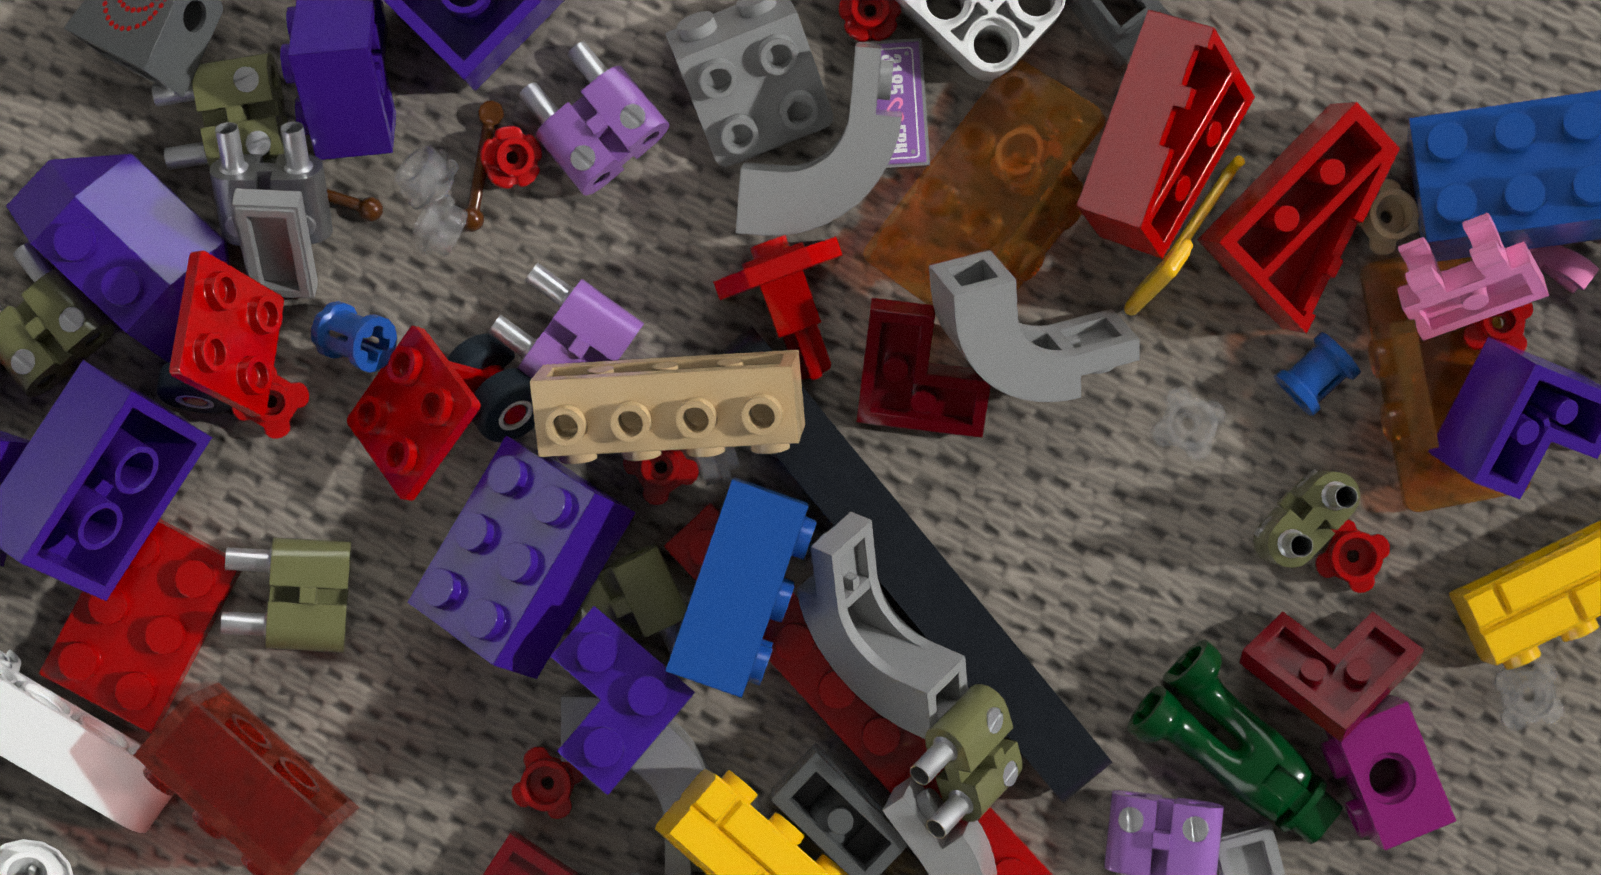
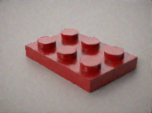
[38,519,241,734]

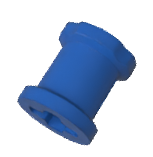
[311,301,397,373]
[1274,332,1361,416]

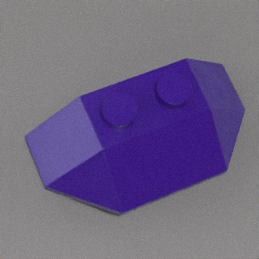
[6,154,230,363]

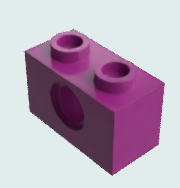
[1320,695,1457,850]

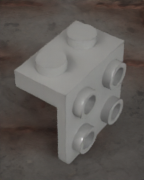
[665,0,833,167]

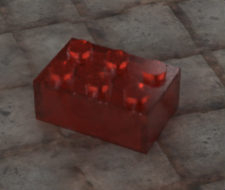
[133,682,360,875]

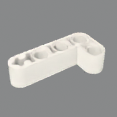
[895,0,1066,82]
[0,649,184,833]

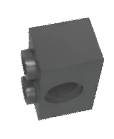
[771,743,908,875]

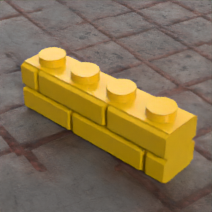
[1449,520,1601,670]
[654,769,848,875]

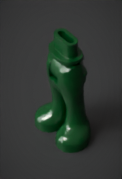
[1127,639,1343,844]

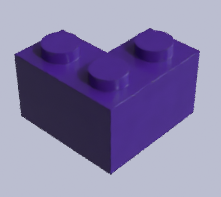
[280,0,396,160]
[1428,337,1601,499]
[550,606,696,795]

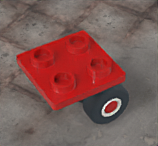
[157,250,284,417]
[347,326,535,501]

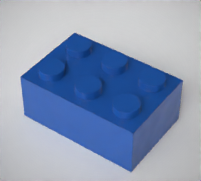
[1407,90,1601,262]
[665,478,817,698]

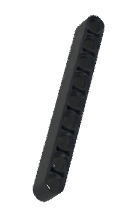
[717,325,1113,803]

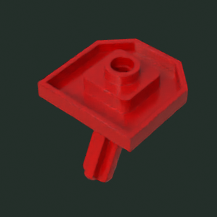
[713,235,843,380]

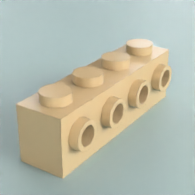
[530,350,805,464]

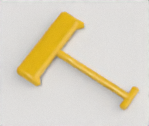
[1124,155,1245,316]

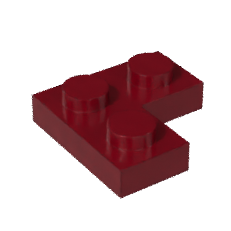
[856,298,991,438]
[1239,611,1424,742]

